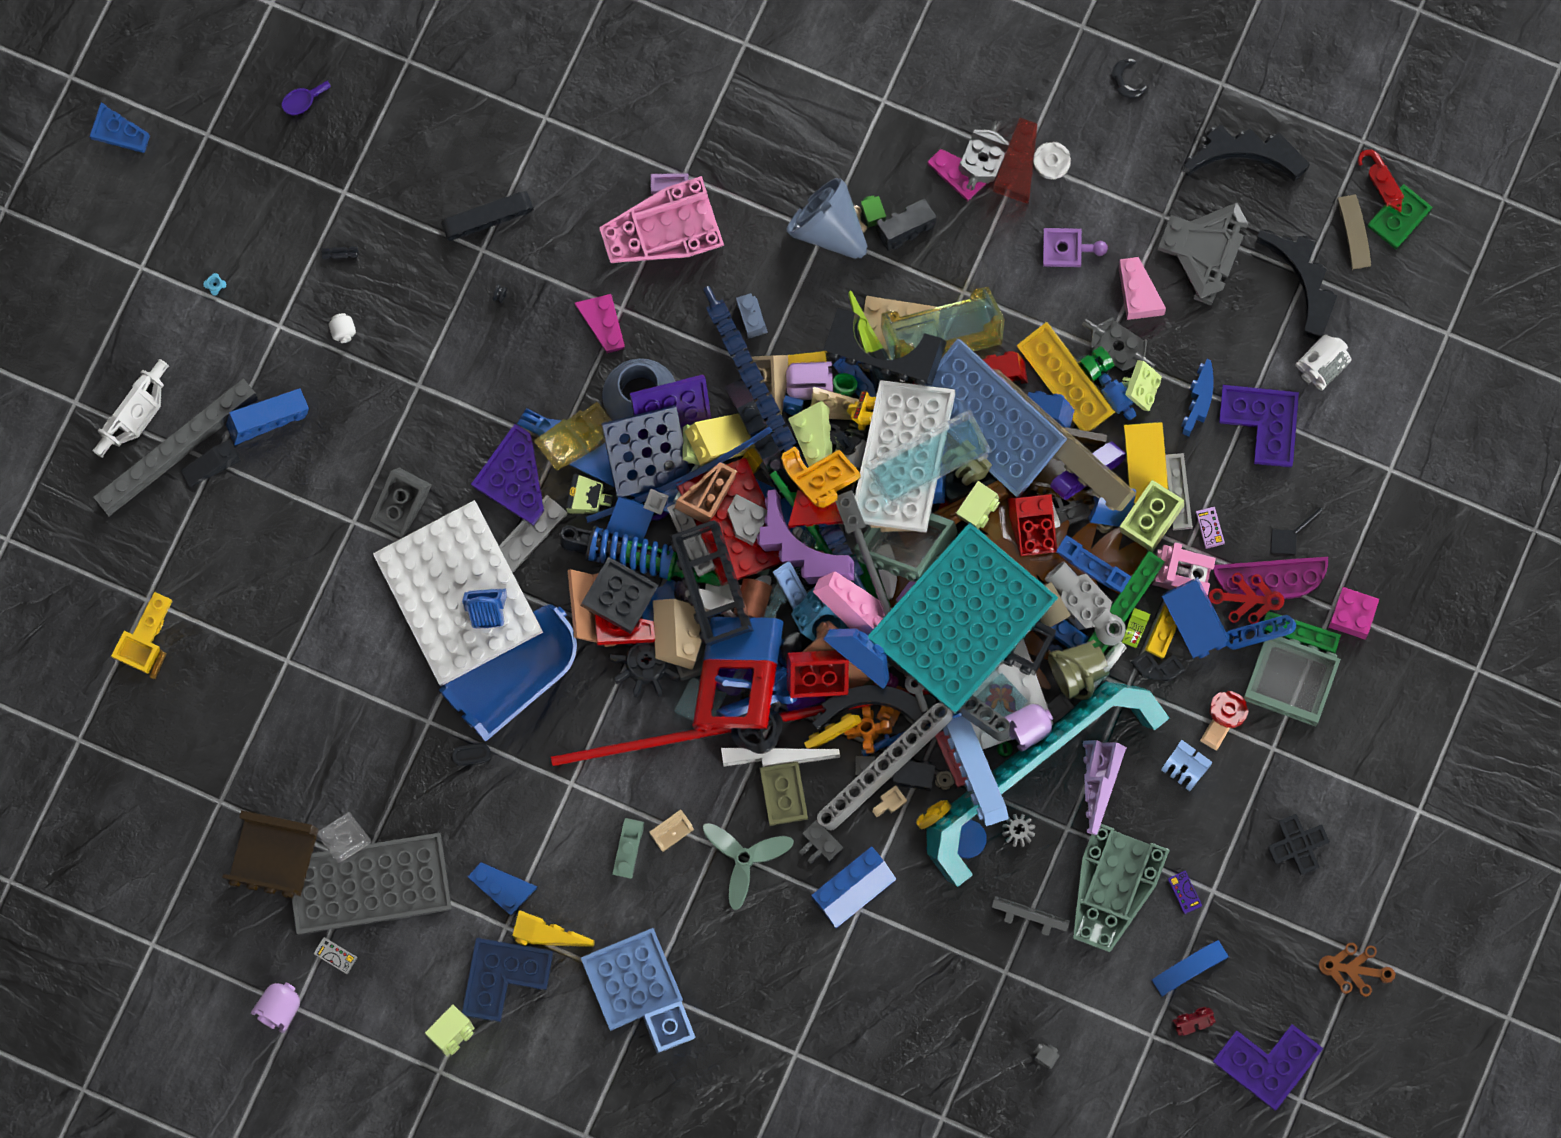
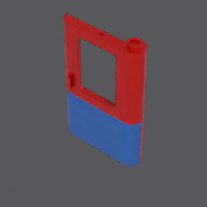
[693,617,783,733]

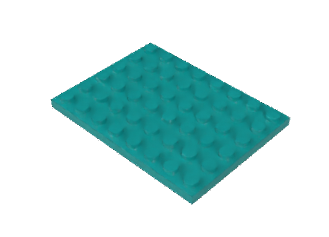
[868,523,1058,714]

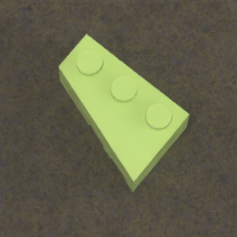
[788,401,832,467]

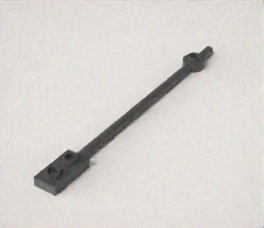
[835,490,929,713]

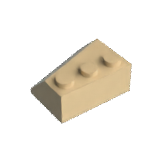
[652,599,709,670]

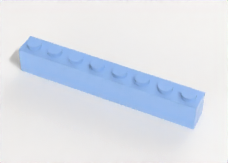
[938,702,1009,826]

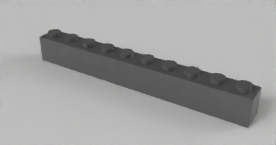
[94,378,258,517]

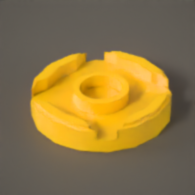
[916,800,951,829]

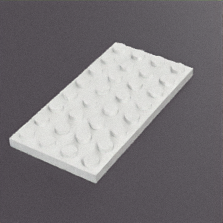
[855,380,956,532]

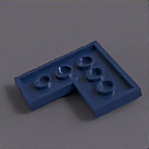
[462,938,554,1022]

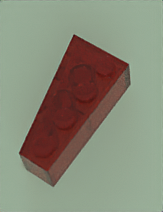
[993,118,1037,204]

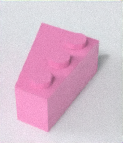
[1118,257,1166,320]

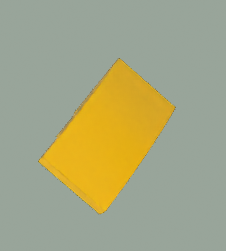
[1124,422,1168,503]

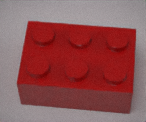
[787,650,849,698]

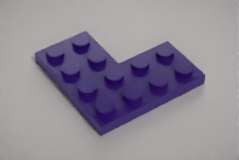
[1219,385,1299,468]
[1213,1024,1324,1111]

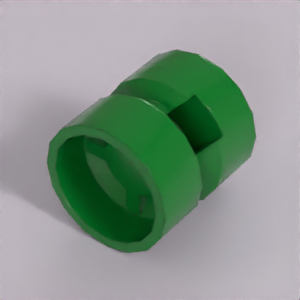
[1078,346,1114,381]

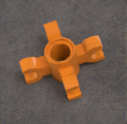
[844,706,892,754]

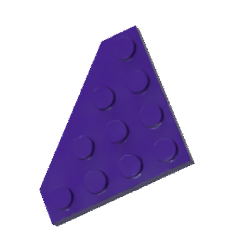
[471,424,544,526]

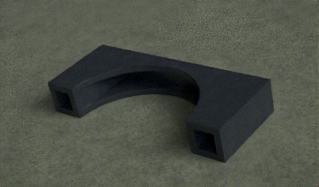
[823,308,947,386]

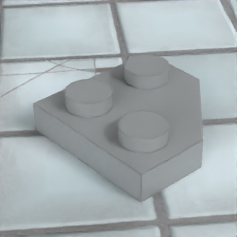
[727,494,767,546]

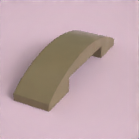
[1337,195,1371,270]

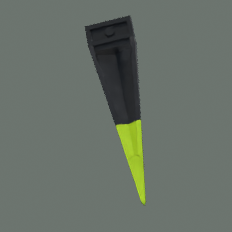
[848,291,905,396]

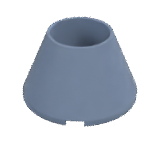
[602,359,676,421]

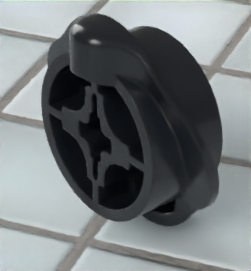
[731,709,783,754]

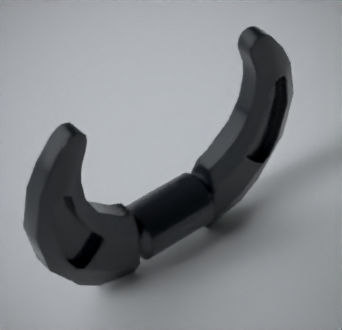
[1112,59,1147,98]

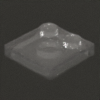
[317,812,371,864]

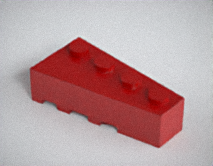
[982,351,1028,384]

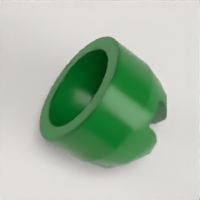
[997,741,1013,757]

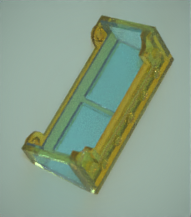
[881,287,1005,360]

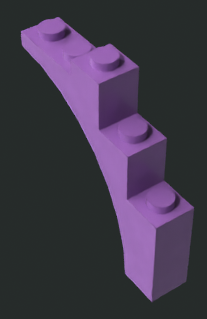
[757,490,854,584]

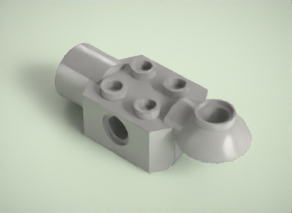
[1044,561,1126,646]

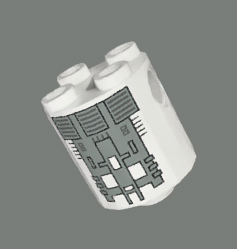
[1295,335,1351,391]

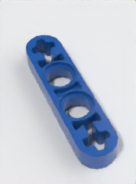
[1226,615,1296,650]

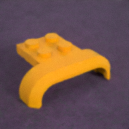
[781,447,861,508]

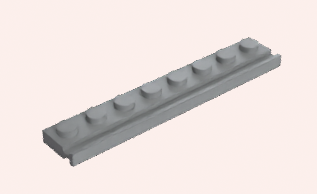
[499,495,568,573]

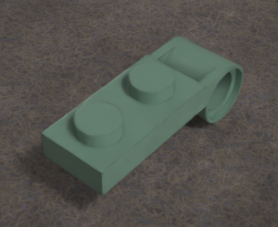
[612,818,644,879]

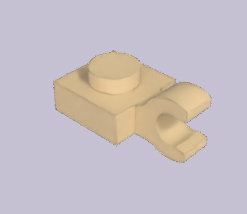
[872,786,907,817]

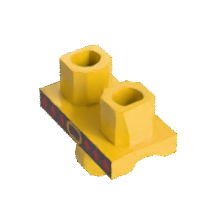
[847,391,876,430]

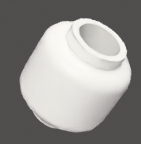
[329,313,356,343]

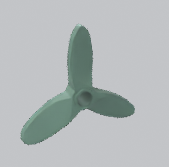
[703,824,794,910]

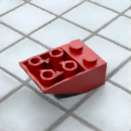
[1008,494,1057,556]

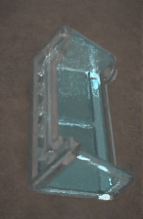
[864,410,991,506]

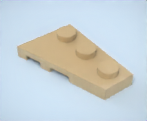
[810,387,859,420]

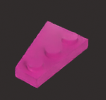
[927,149,986,202]
[575,294,625,353]

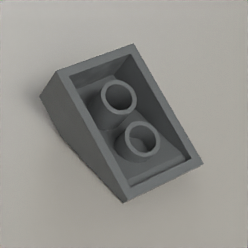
[370,468,432,538]

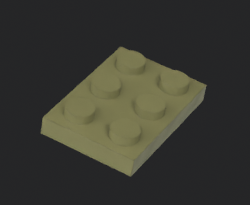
[760,762,808,826]

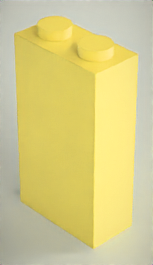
[684,414,756,465]

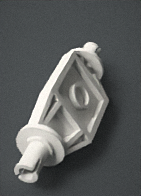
[92,359,169,458]

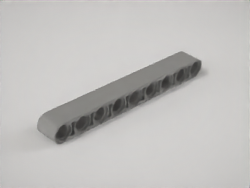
[817,703,953,830]

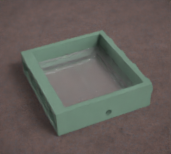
[854,513,958,582]
[1244,633,1341,727]

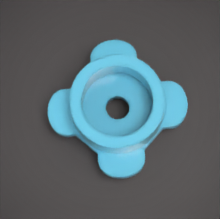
[204,273,226,295]

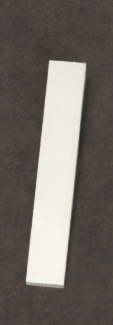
[721,748,840,767]

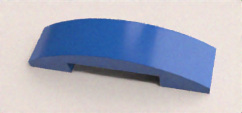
[1056,535,1131,593]
[1152,940,1229,996]

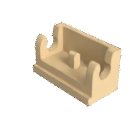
[649,810,694,852]

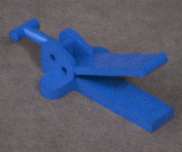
[715,667,797,717]

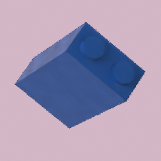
[1162,577,1229,659]

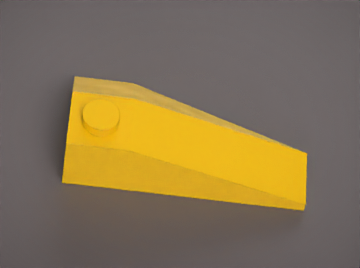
[512,910,595,947]

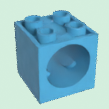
[791,587,849,641]

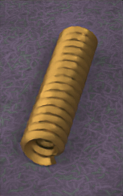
[150,650,166,679]

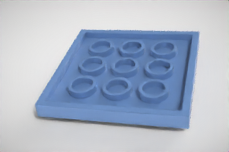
[581,928,683,1031]

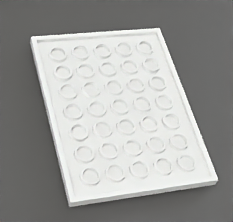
[373,500,543,686]

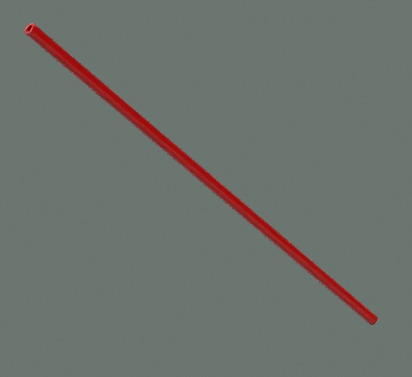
[551,687,931,766]

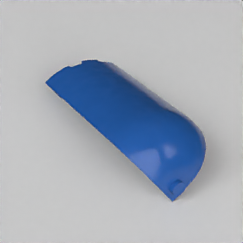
[438,605,577,741]

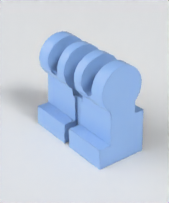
[1161,740,1212,791]

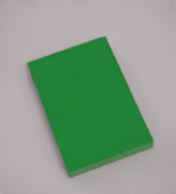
[1367,184,1433,250]

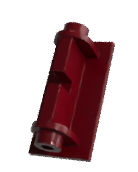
[1173,1007,1216,1036]

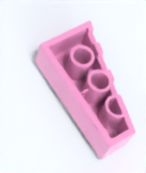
[813,571,892,636]

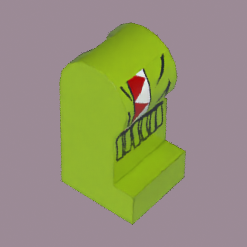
[1122,608,1151,648]

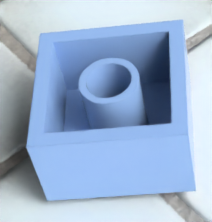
[643,1001,695,1053]

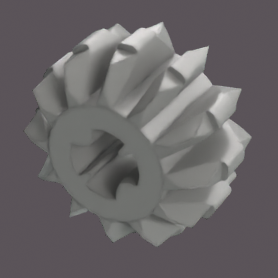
[1002,814,1035,847]

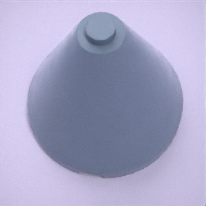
[787,178,868,259]

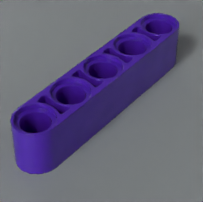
[1050,441,1127,500]

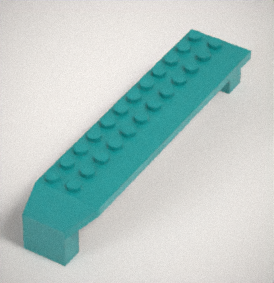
[926,681,1170,887]

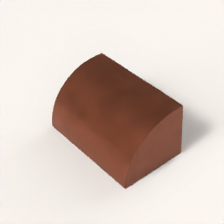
[733,579,772,618]

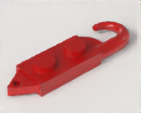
[1358,150,1404,212]

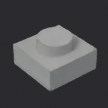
[643,489,669,515]

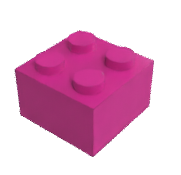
[1329,587,1379,639]

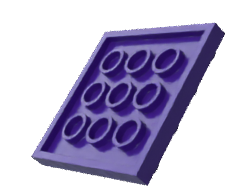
[630,375,711,456]

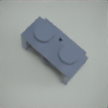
[736,293,768,339]

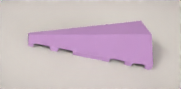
[1083,740,1126,835]

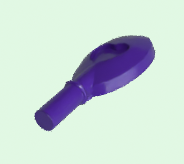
[282,81,331,115]

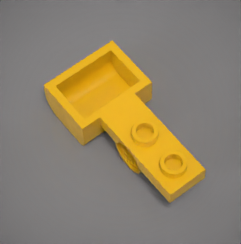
[111,592,173,674]

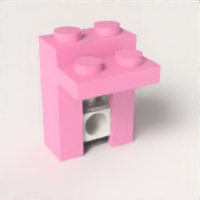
[1152,543,1216,595]

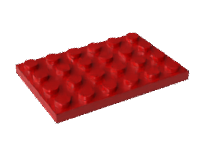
[676,458,783,586]

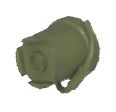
[1048,640,1110,700]

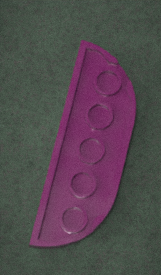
[1213,557,1328,600]

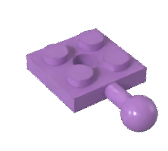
[1043,228,1108,267]

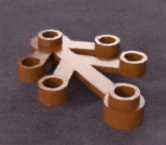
[1319,943,1395,997]

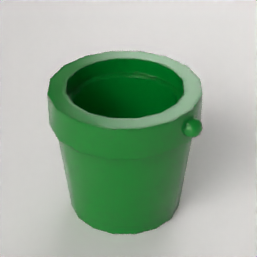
[833,373,857,397]

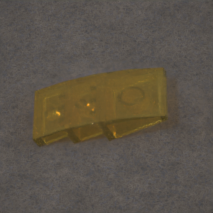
[534,402,612,470]

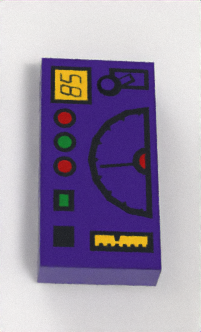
[1167,870,1202,915]

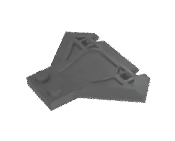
[1158,203,1248,299]

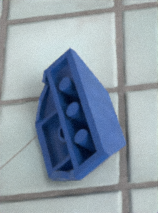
[823,629,889,689]

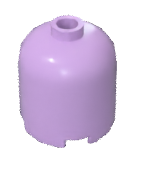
[1005,704,1053,751]
[251,983,300,1033]

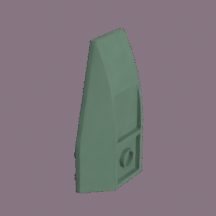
[1073,824,1169,952]

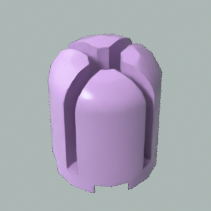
[786,362,833,400]

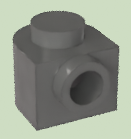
[1033,1043,1059,1070]

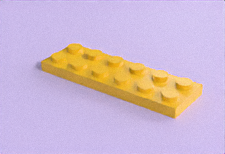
[1017,322,1115,432]

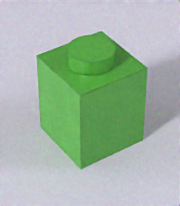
[861,196,886,228]

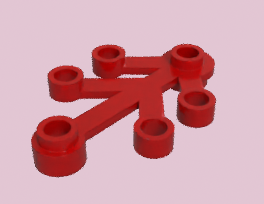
[1209,572,1284,624]

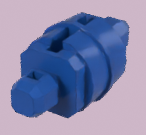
[1099,373,1136,421]

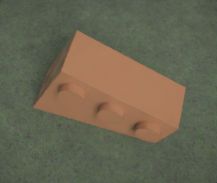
[674,462,737,524]

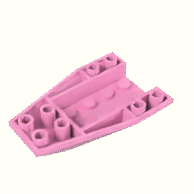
[599,176,724,263]

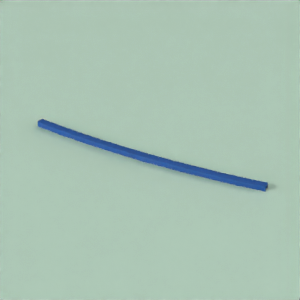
[586,427,772,523]

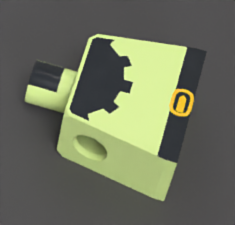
[566,474,613,514]

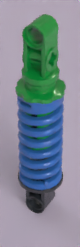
[560,525,721,587]

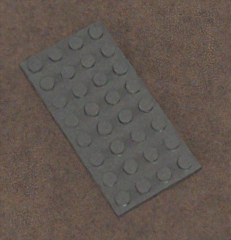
[292,833,452,935]

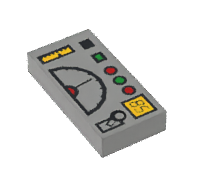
[314,937,357,974]

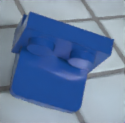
[462,588,507,628]

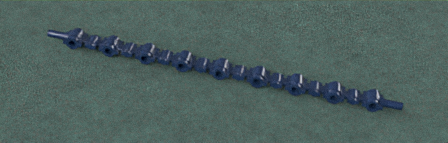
[703,286,866,591]

